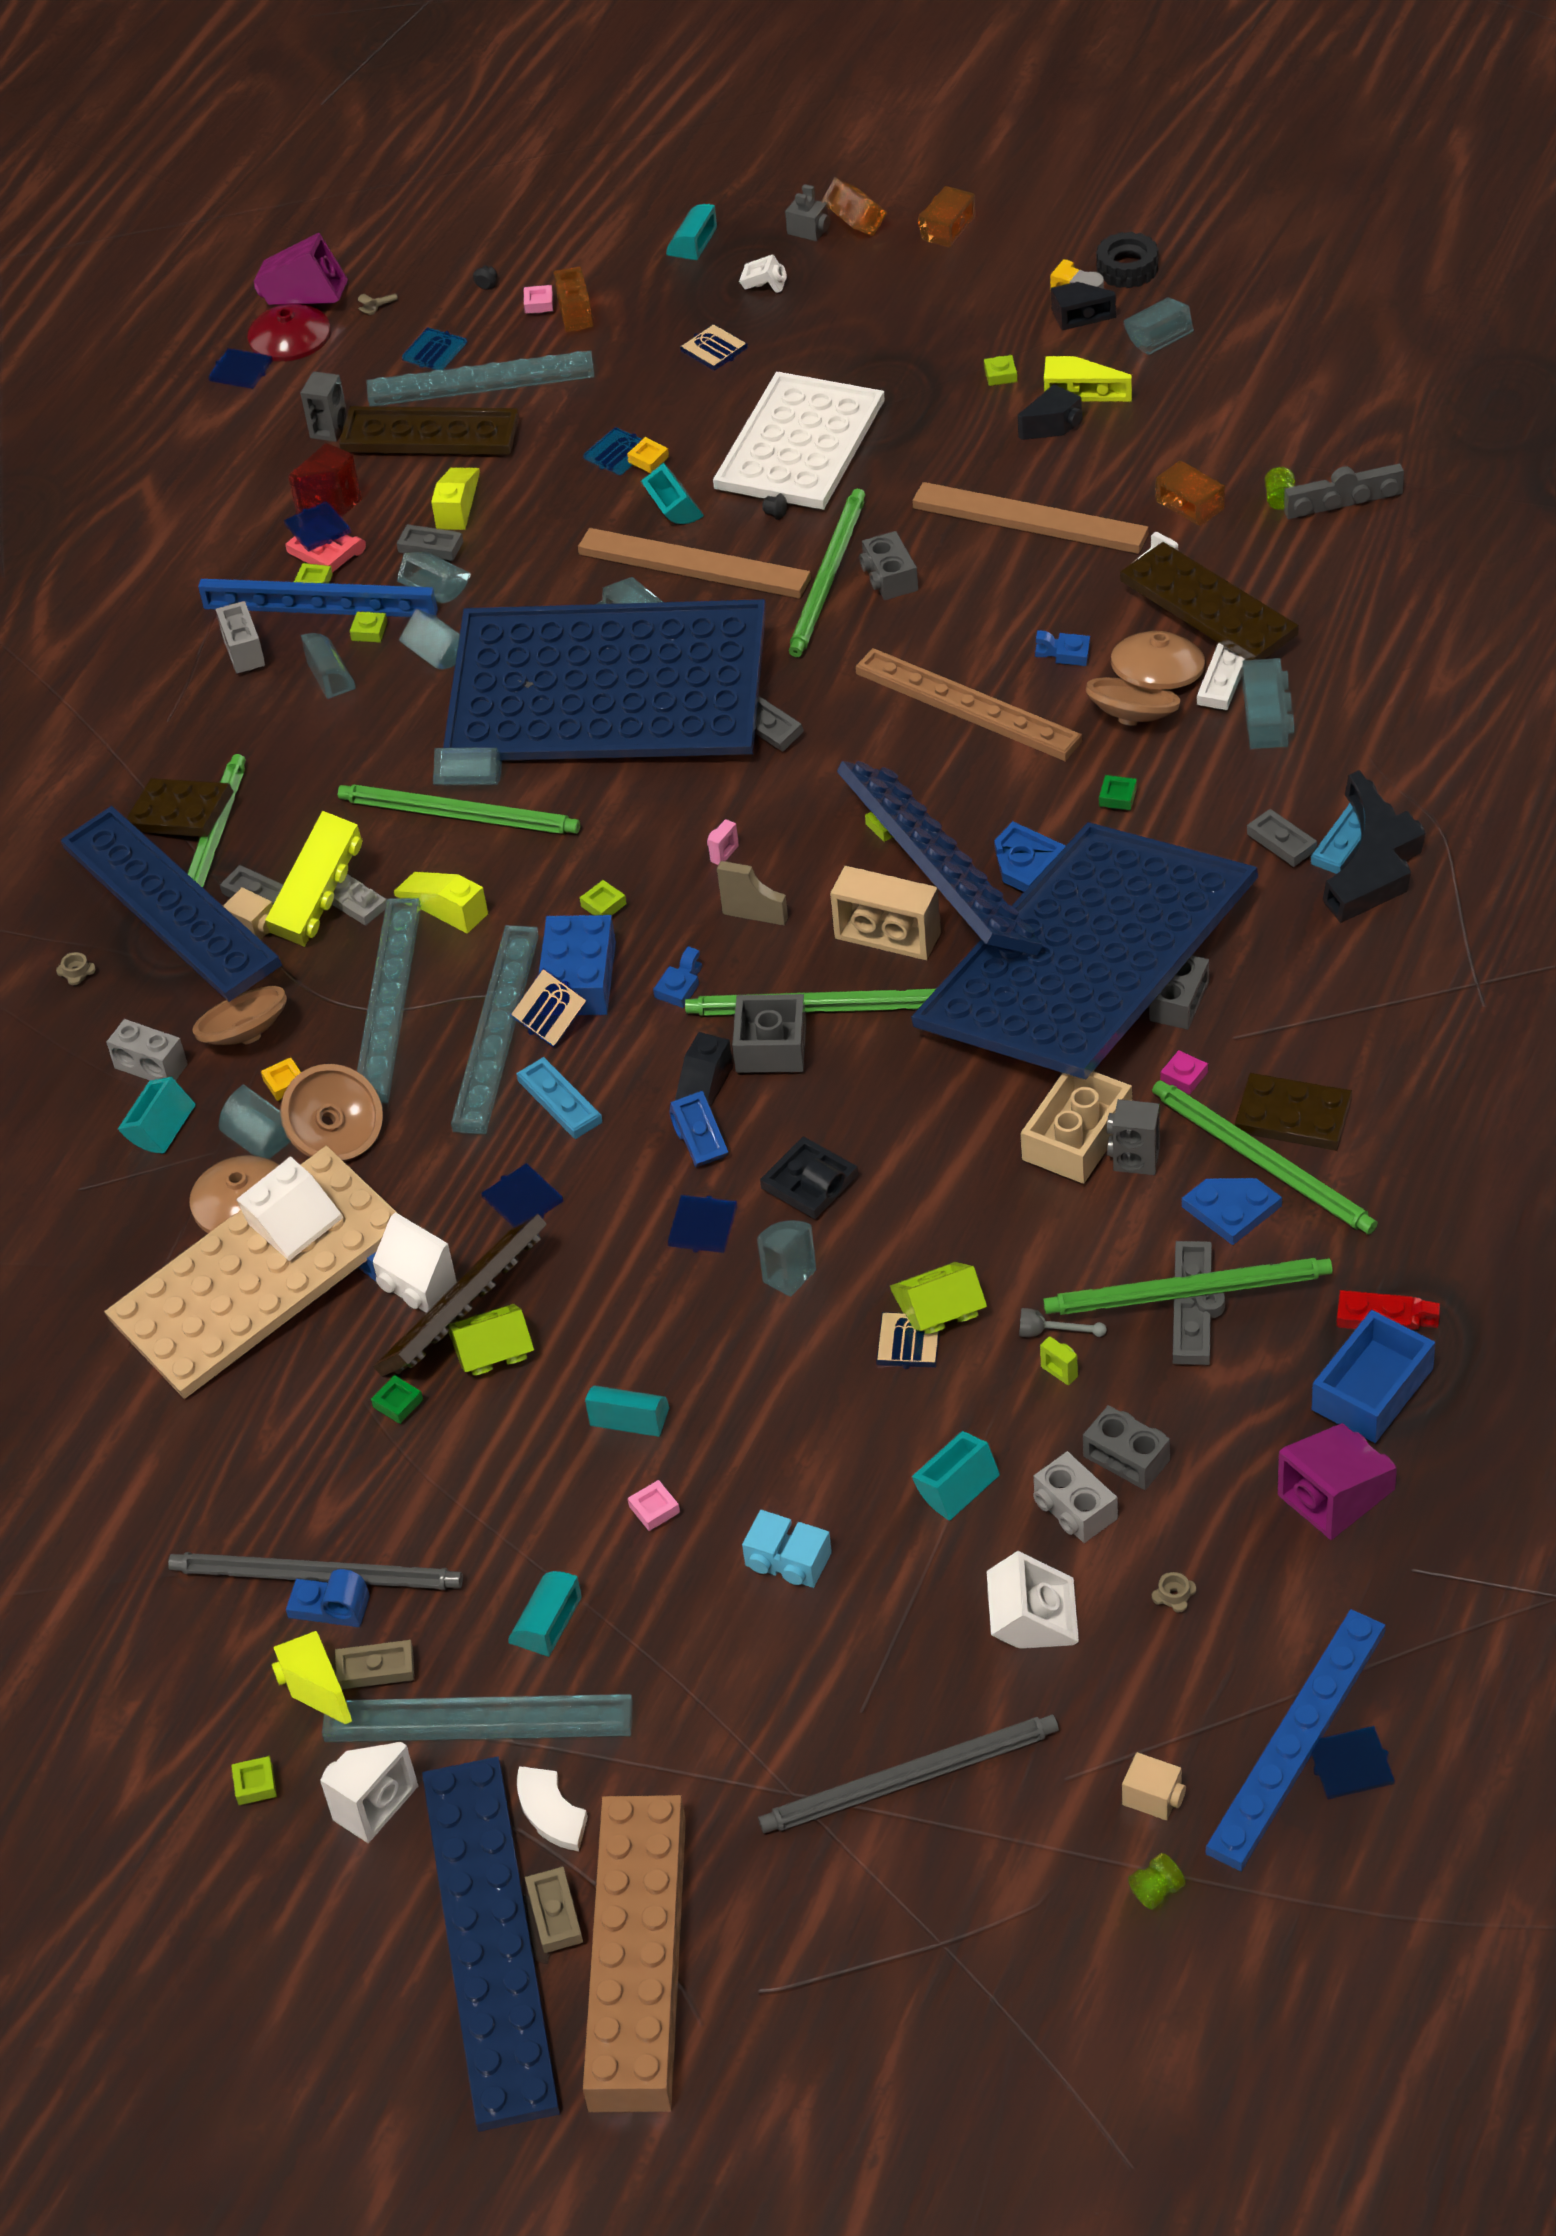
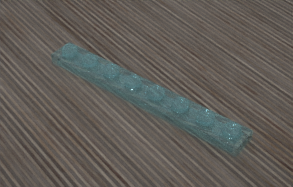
[367,351,594,406]
[357,898,421,1103]
[451,925,539,1134]
[322,1694,633,1742]

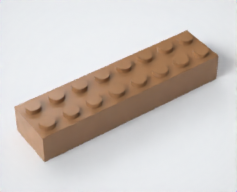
[583,1795,686,2112]

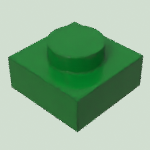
[1099,775,1137,810]
[371,1375,423,1424]

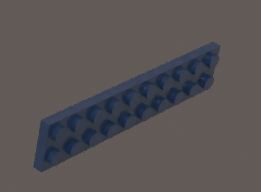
[837,761,1043,955]
[60,806,282,1002]
[422,1756,560,2132]

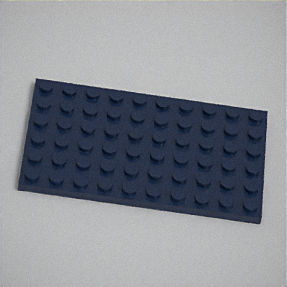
[442,599,767,762]
[911,822,1258,1080]

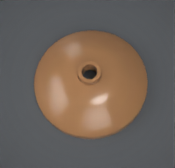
[1111,631,1205,689]
[1086,678,1180,725]
[193,986,287,1045]
[280,1064,383,1162]
[190,1156,279,1233]

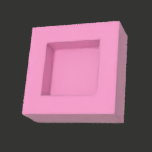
[524,285,553,314]
[707,819,739,865]
[628,1480,680,1531]

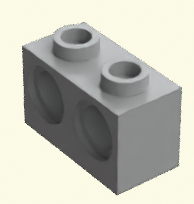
[216,601,265,674]
[106,1019,188,1081]
[1033,1451,1118,1543]

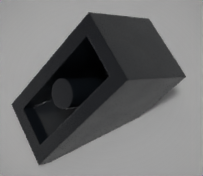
[1051,282,1116,331]
[1018,384,1083,440]
[675,1032,733,1107]

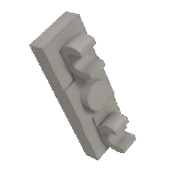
[332,874,388,926]

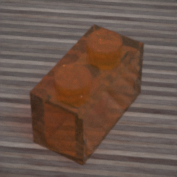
[918,186,976,247]
[1156,460,1225,527]

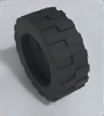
[1096,232,1159,288]

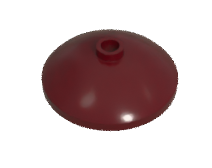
[247,304,331,361]

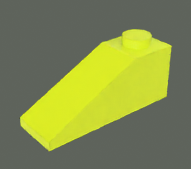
[1044,356,1132,402]
[431,467,480,530]
[394,872,488,934]
[271,1631,352,1724]

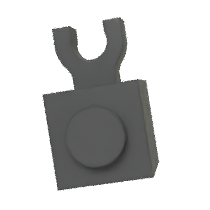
[785,184,831,241]

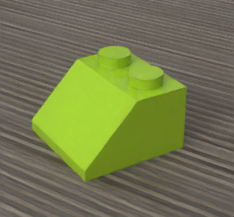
[890,1262,987,1334]
[447,1304,534,1375]

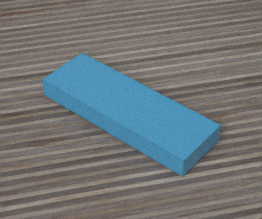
[1311,803,1361,874]
[516,1057,603,1139]

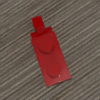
[1336,1290,1440,1330]

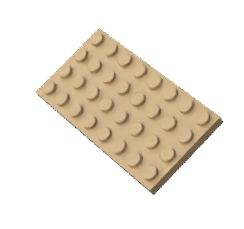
[104,1146,398,1399]

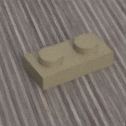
[335,1640,414,1689]
[525,1867,583,1953]

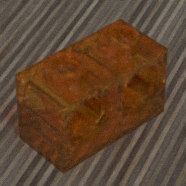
[821,178,887,236]
[553,266,593,332]

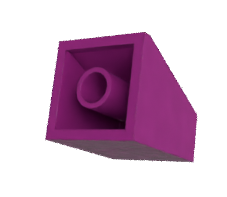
[254,233,348,305]
[1278,1423,1397,1540]

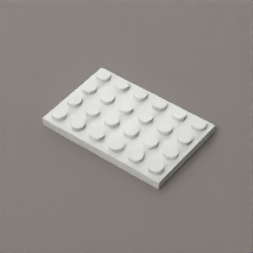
[713,371,885,510]

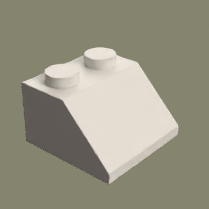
[236,1156,343,1261]
[373,1212,457,1312]
[987,1551,1079,1649]
[320,1742,419,1844]

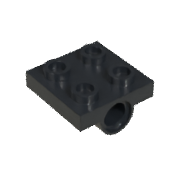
[760,1136,858,1219]

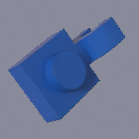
[1035,630,1090,666]
[653,946,703,1008]

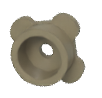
[56,952,96,985]
[1152,1572,1196,1612]

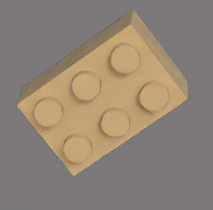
[830,866,941,960]
[1021,1071,1132,1184]

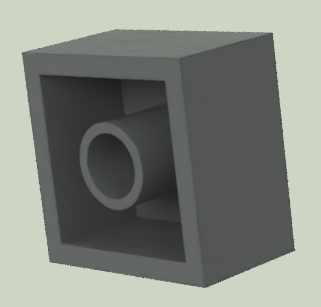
[732,994,807,1073]

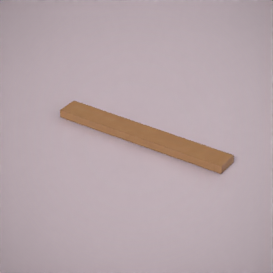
[912,482,1149,554]
[578,528,811,599]
[856,648,1082,761]

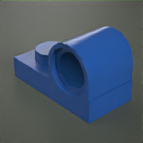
[669,1091,728,1168]
[286,1569,370,1628]

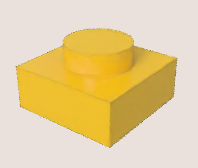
[627,437,669,473]
[261,1057,301,1101]

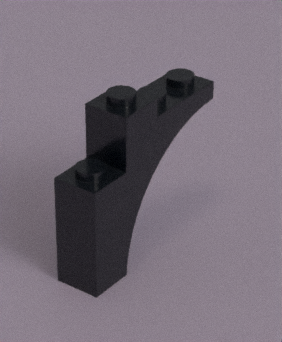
[1322,770,1426,923]

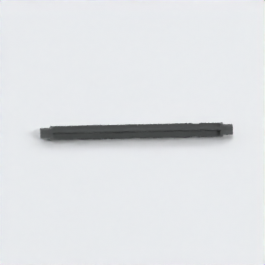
[168,1552,463,1590]
[758,1714,1059,1834]

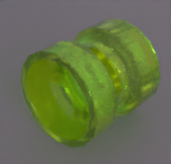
[1265,467,1295,510]
[1128,1853,1185,1910]

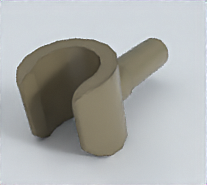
[358,294,397,315]

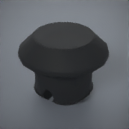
[473,265,497,289]
[762,493,787,520]

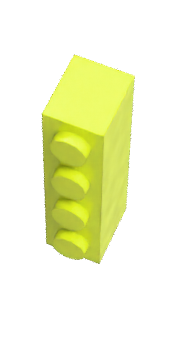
[265,811,362,947]

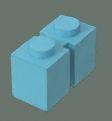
[742,1509,832,1588]

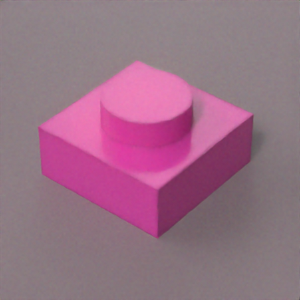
[1160,1050,1208,1094]

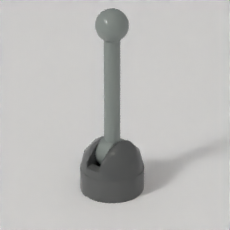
[1019,1308,1107,1337]

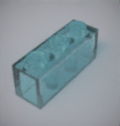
[1242,658,1294,749]

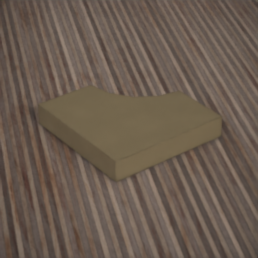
[717,861,788,926]

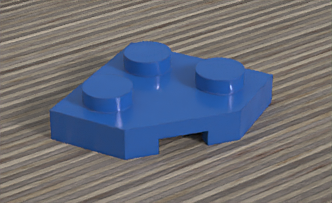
[994,821,1065,892]
[1182,1178,1282,1245]

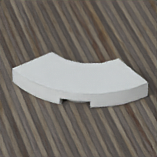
[517,1766,588,1852]

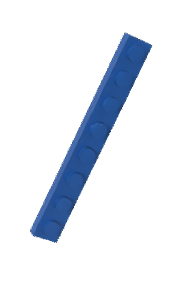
[198,579,438,618]
[1206,1609,1386,1872]

